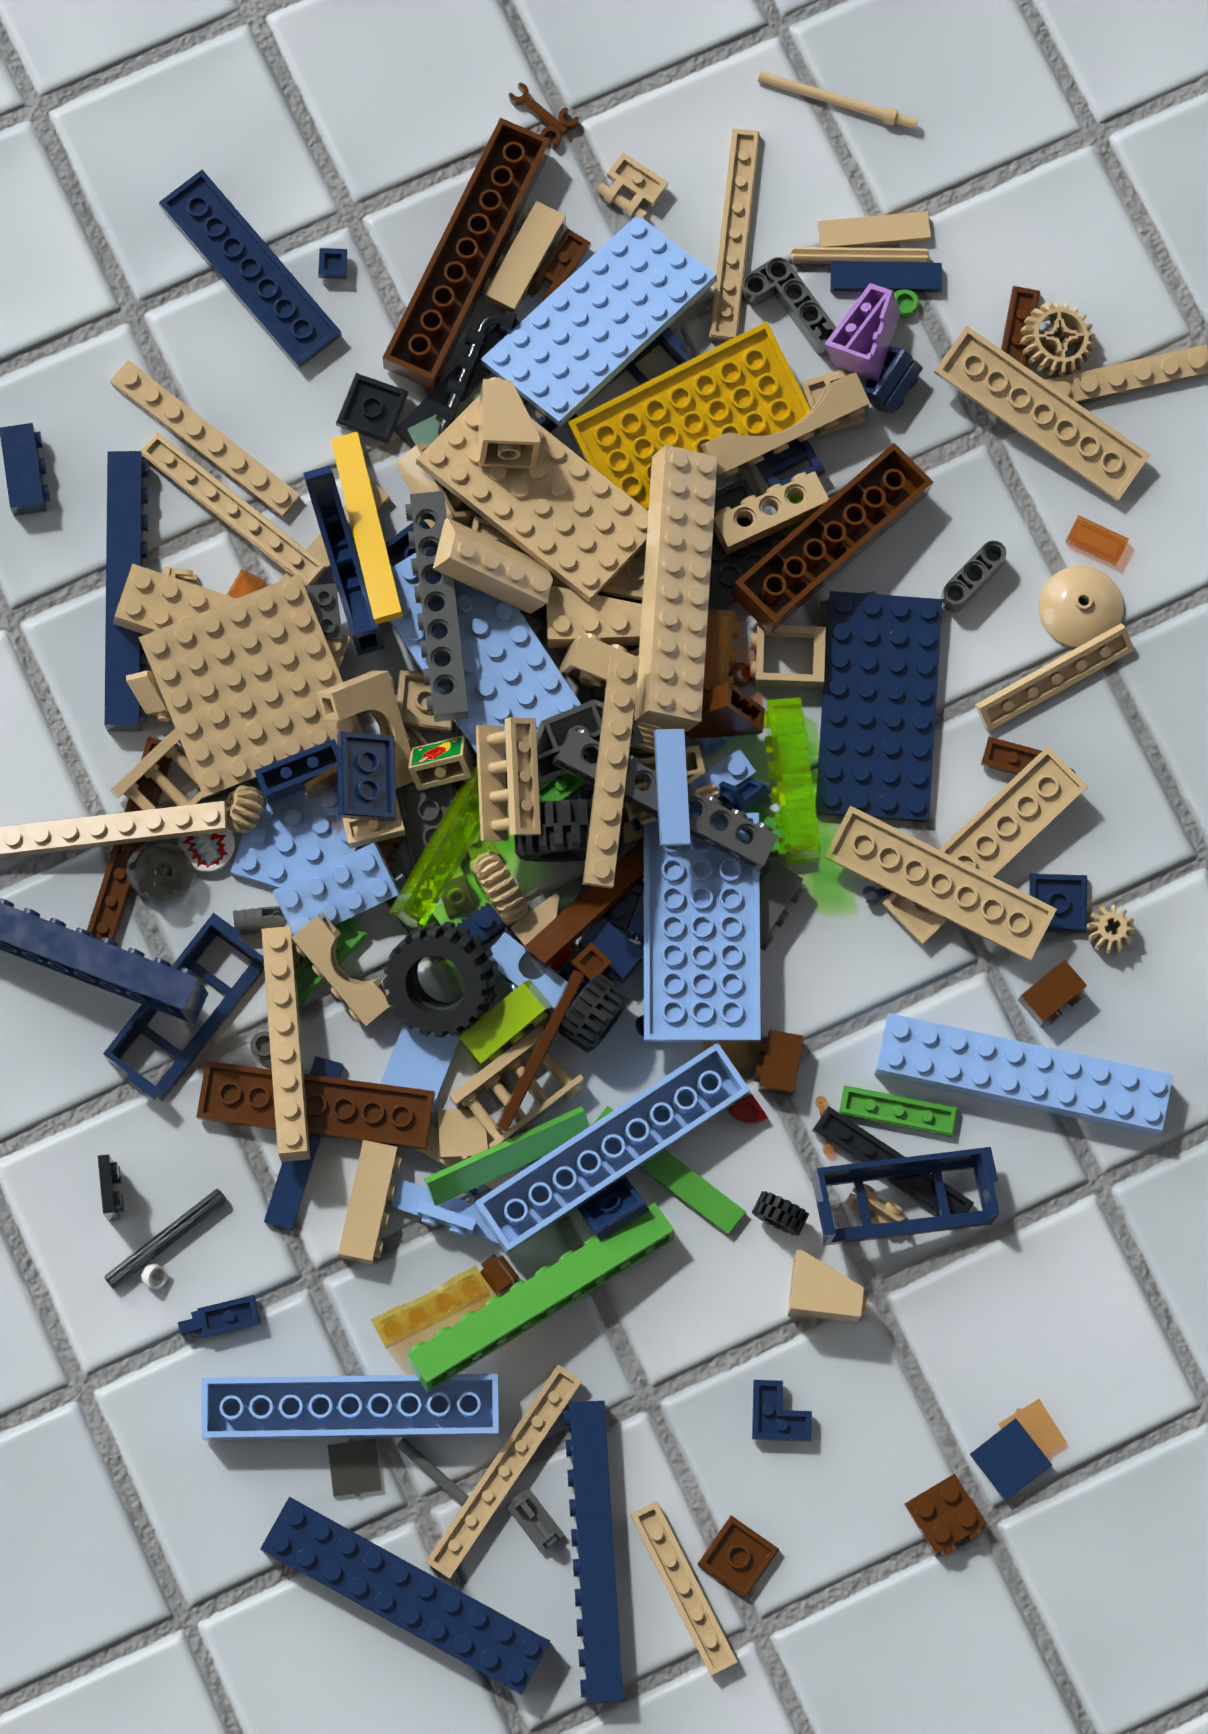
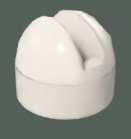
[141,1264,167,1289]

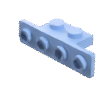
[391,1180,499,1244]

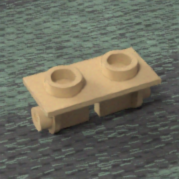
[845,1184,906,1224]

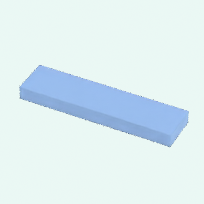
[654,729,691,846]

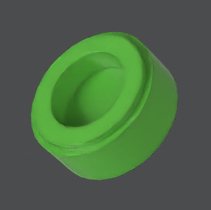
[894,289,919,318]

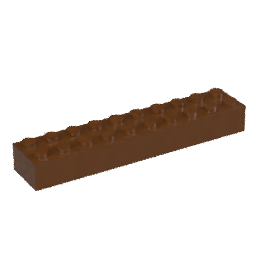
[382,118,551,390]

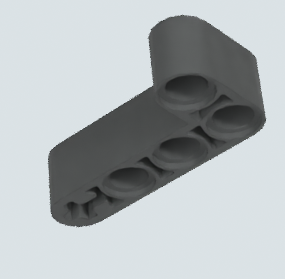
[742,257,836,356]

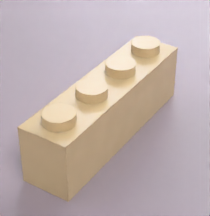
[482,201,566,313]
[338,1140,402,1264]

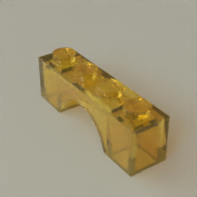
[371,1266,490,1349]

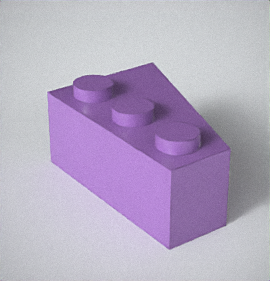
[824,283,901,381]

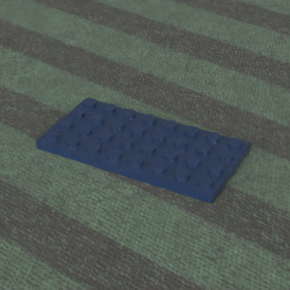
[815,591,943,823]

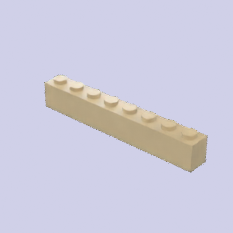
[261,926,310,1162]

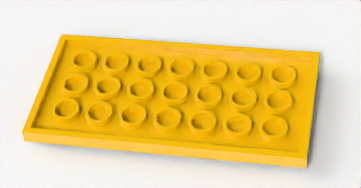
[567,321,811,509]

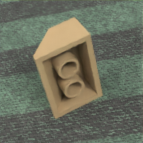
[396,443,482,528]

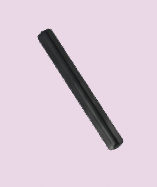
[104,1189,227,1289]

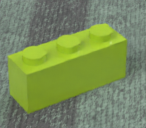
[459,980,552,1064]

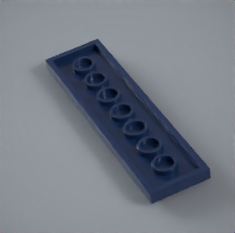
[159,169,342,369]

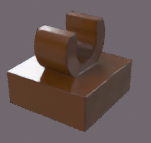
[570,942,612,982]

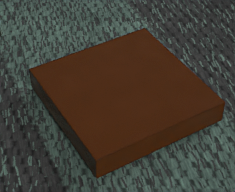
[697,1515,779,1599]

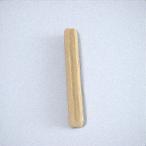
[791,247,929,264]

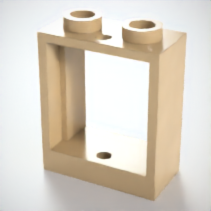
[750,624,826,689]

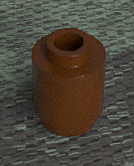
[479,1254,519,1296]

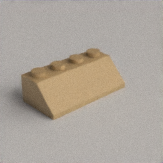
[433,518,553,614]

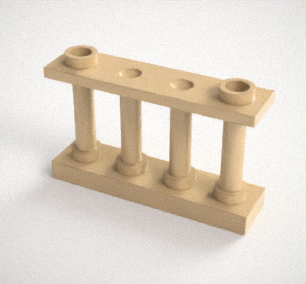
[476,718,541,841]
[110,729,203,840]
[449,1025,584,1148]

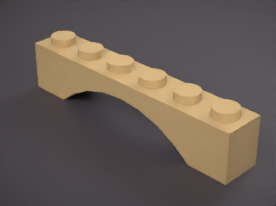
[700,372,870,478]

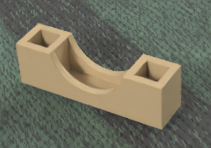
[291,912,391,1026]

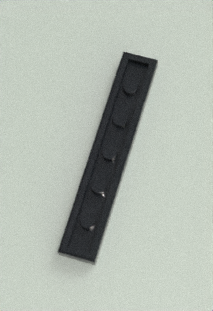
[395,320,520,448]
[812,1106,974,1216]

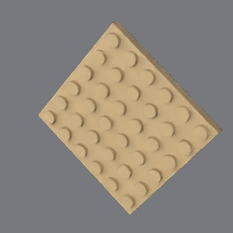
[139,574,363,798]

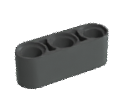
[941,540,1007,612]

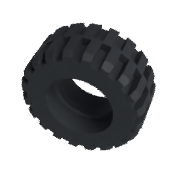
[514,799,625,862]
[383,922,499,1038]

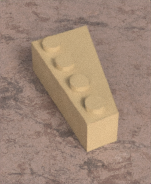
[547,586,642,649]
[559,633,639,704]

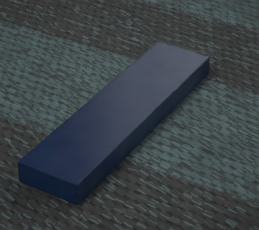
[830,262,942,292]

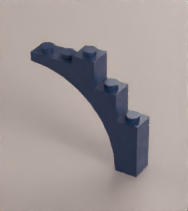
[303,465,385,656]

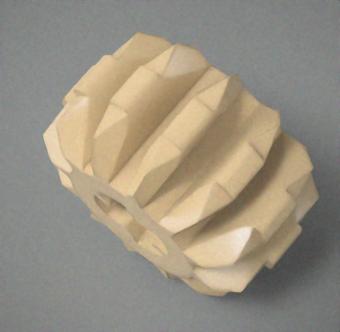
[225,784,264,834]
[1086,905,1136,954]

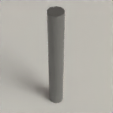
[396,1438,469,1505]

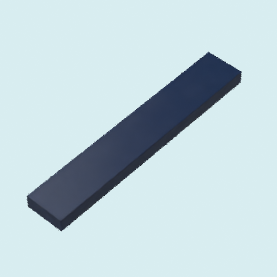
[264,1056,344,1231]

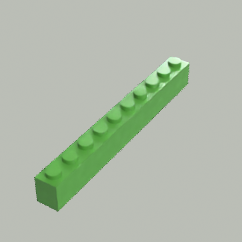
[407,1203,674,1392]

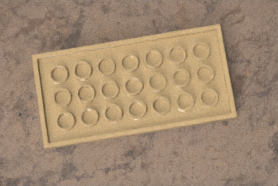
[416,395,648,603]

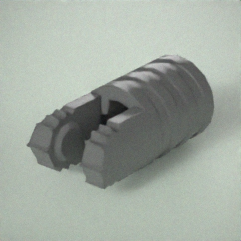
[233,906,286,935]

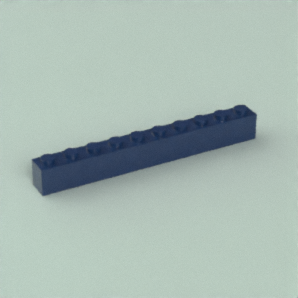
[104,451,149,732]
[564,1400,623,1704]

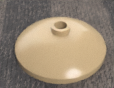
[1039,566,1124,648]

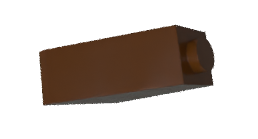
[684,682,765,739]

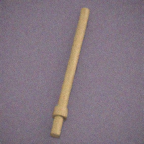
[758,71,919,130]

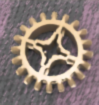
[1020,301,1096,377]
[470,850,528,926]

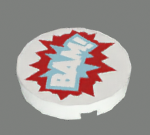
[178,829,236,873]

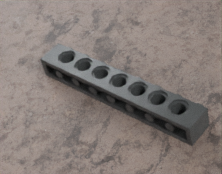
[405,491,469,722]
[553,729,778,871]

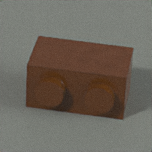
[1018,959,1087,1027]
[754,1030,804,1097]

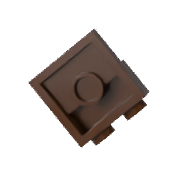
[904,1473,987,1557]

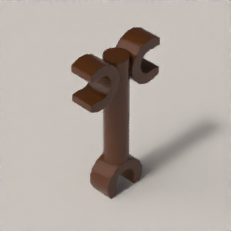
[508,82,579,149]

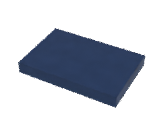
[337,731,397,822]

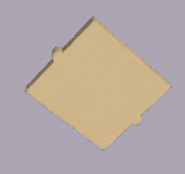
[436,1107,488,1161]

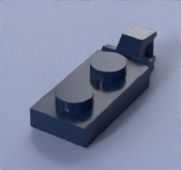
[178,1295,261,1338]

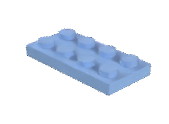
[272,842,401,935]

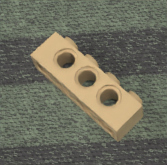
[713,471,829,555]

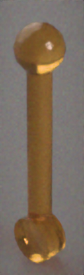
[815,1096,834,1156]

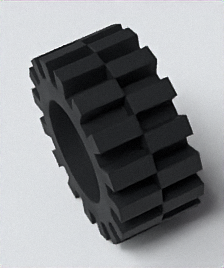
[752,1191,809,1236]

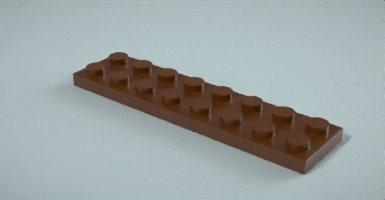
[196,1061,435,1150]

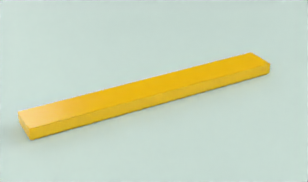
[331,432,403,625]

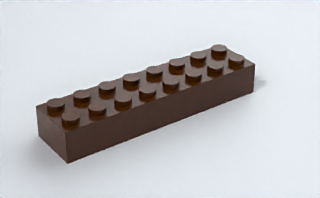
[730,443,933,634]

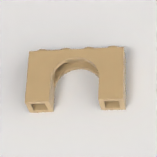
[317,670,414,789]

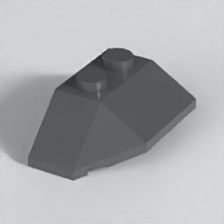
[536,699,644,784]

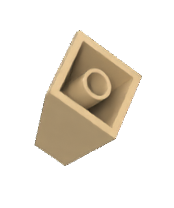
[478,377,540,469]
[787,1250,868,1323]

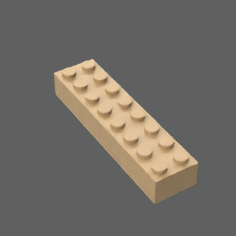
[113,564,350,671]

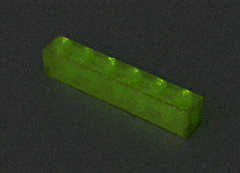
[763,697,821,865]
[389,766,507,928]

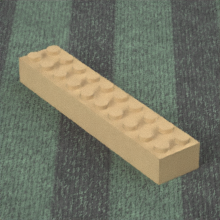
[634,445,718,732]

